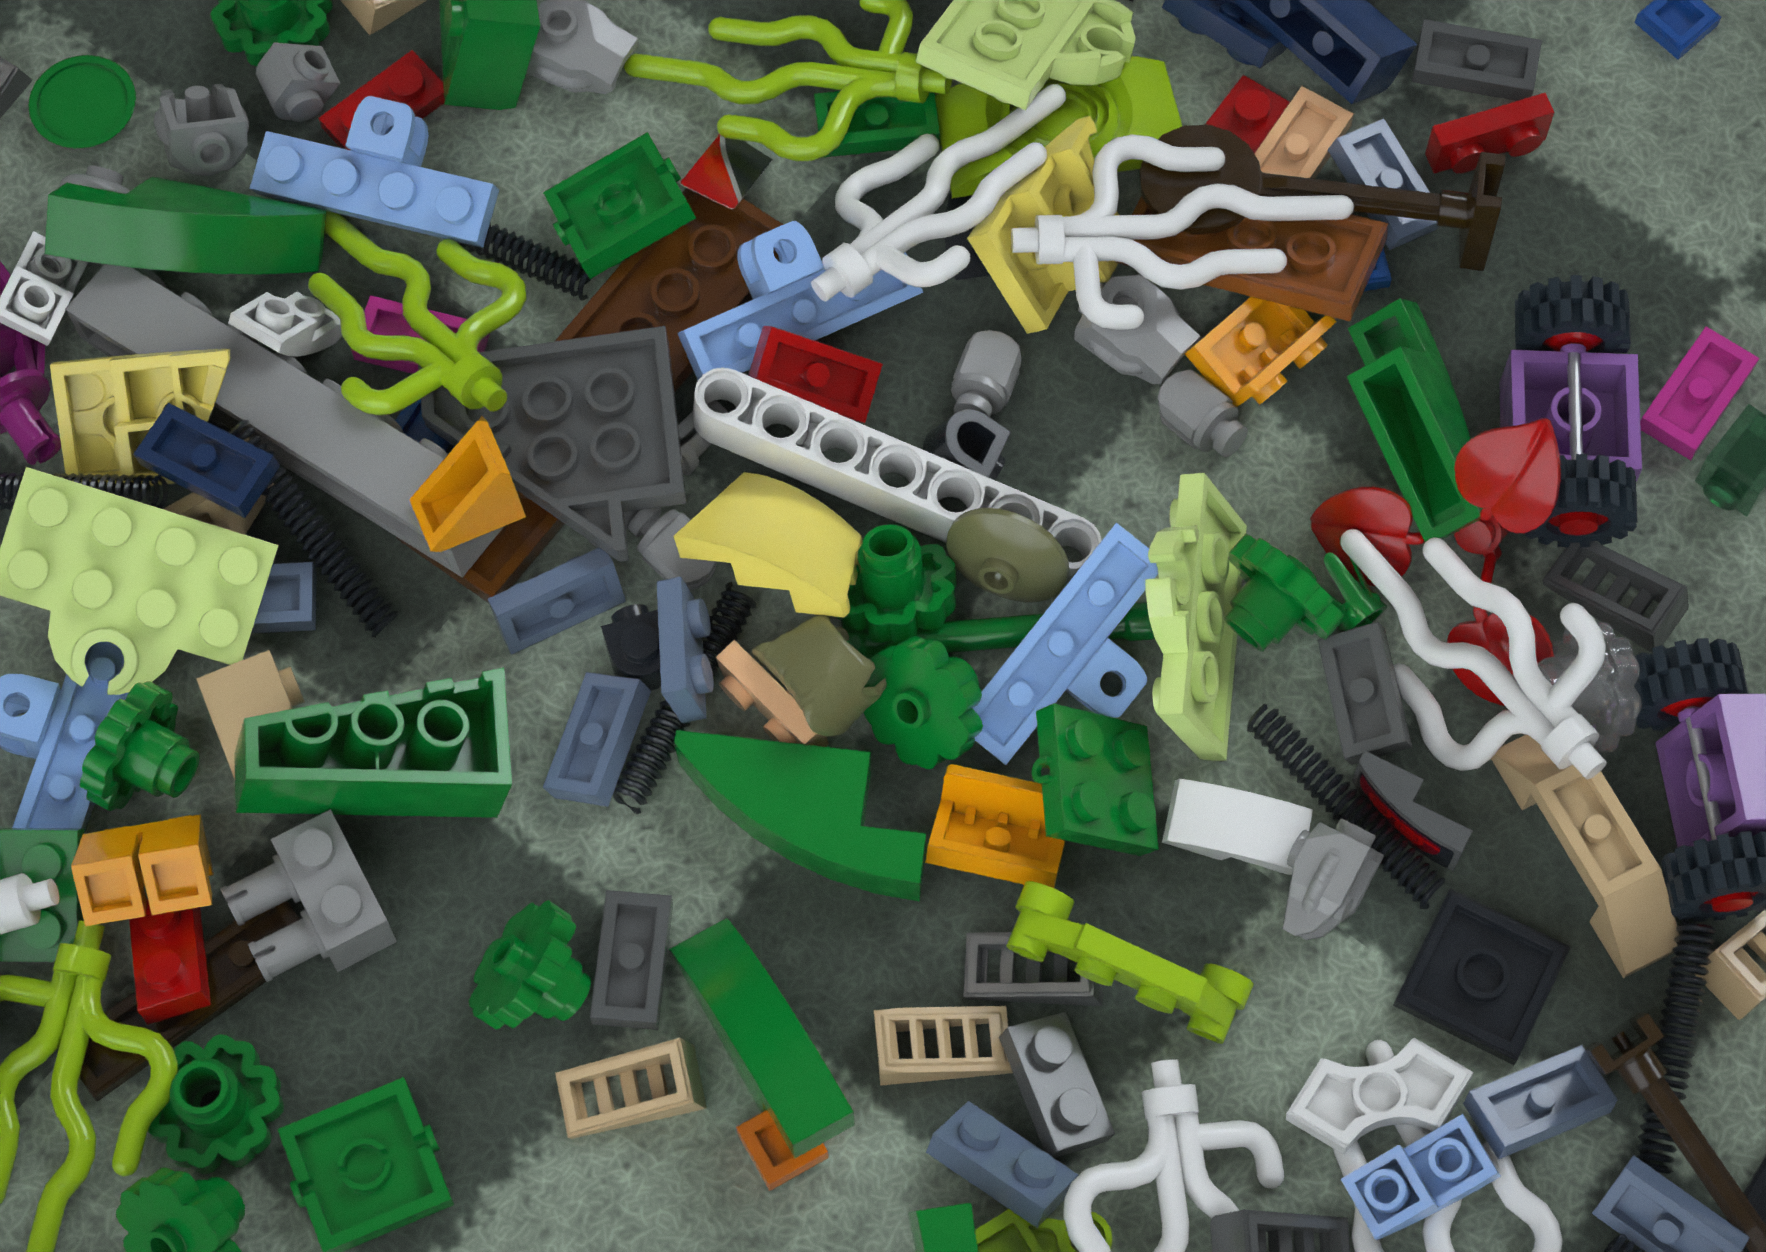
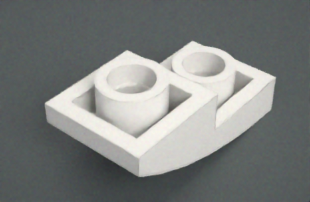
[0,231,88,346]
[228,292,342,357]
[1162,779,1313,875]

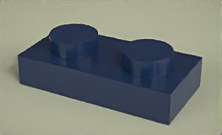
[1162,0,1287,69]
[133,403,280,518]

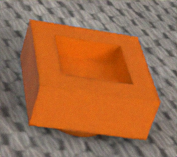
[736,1110,829,1191]

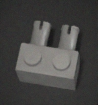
[220,809,397,982]

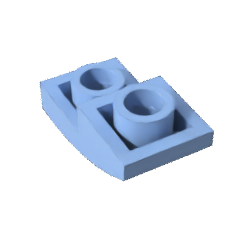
[1341,1114,1501,1240]

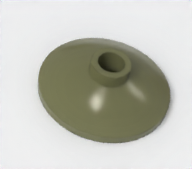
[946,508,1069,603]

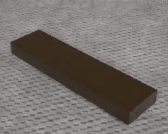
[58,901,300,1101]

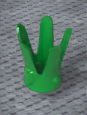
[1324,552,1387,632]

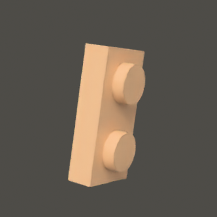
[1255,86,1354,179]
[716,640,829,747]

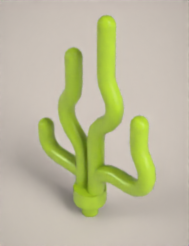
[624,0,952,161]
[308,211,526,415]
[0,921,178,1252]

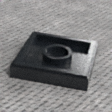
[1393,889,1571,1065]

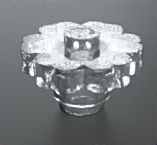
[1538,622,1642,753]

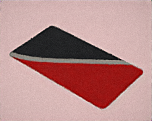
[680,134,773,209]

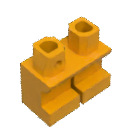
[71,814,214,926]

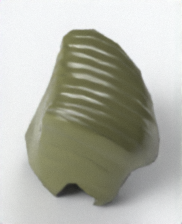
[752,615,887,737]

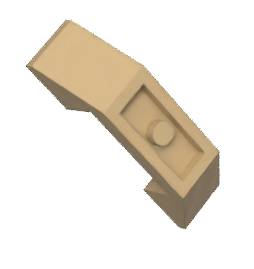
[1491,735,1679,978]

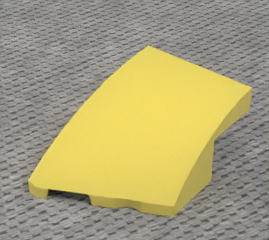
[967,116,1119,334]
[50,349,231,486]
[673,472,863,618]

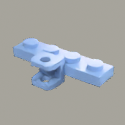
[250,96,499,248]
[677,221,923,380]
[973,523,1158,765]
[0,642,129,834]

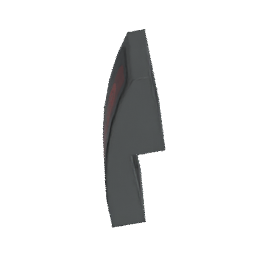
[1352,750,1473,871]

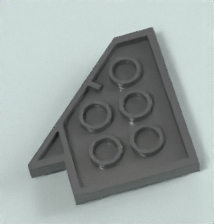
[418,326,687,562]

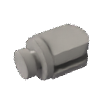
[951,330,1021,417]
[1158,370,1248,457]
[627,507,717,590]

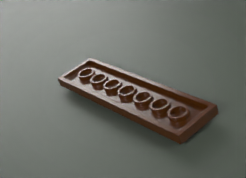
[396,188,784,603]

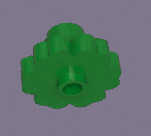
[210,0,333,67]
[836,525,957,643]
[1224,534,1344,652]
[863,636,983,769]
[80,681,200,811]
[469,900,591,1030]
[148,1034,284,1174]
[116,1167,245,1252]

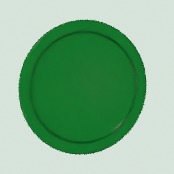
[28,55,136,148]

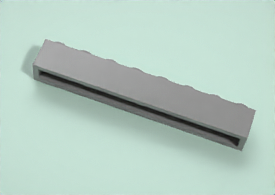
[65,264,504,578]

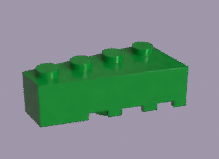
[439,0,541,110]
[234,667,512,818]

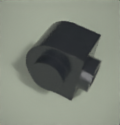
[923,409,1011,480]
[601,604,661,691]

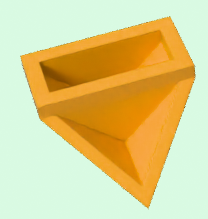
[409,416,526,552]

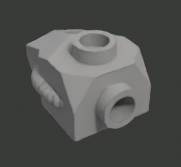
[526,0,639,94]
[153,84,249,176]
[1074,275,1201,385]
[1282,818,1384,940]

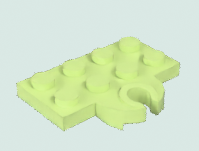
[916,0,1135,110]
[0,467,278,695]
[1145,473,1247,761]

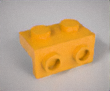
[1185,296,1337,407]
[925,764,1066,888]

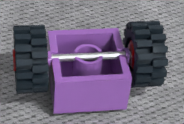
[1499,275,1642,548]
[1621,638,1766,922]

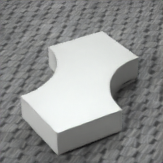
[1286,1038,1473,1155]

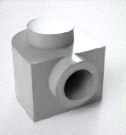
[256,43,340,122]

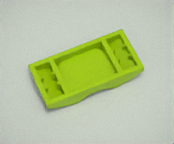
[935,56,1182,198]

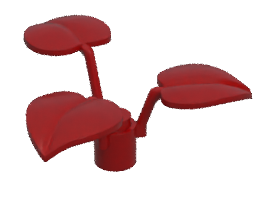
[1310,418,1561,706]

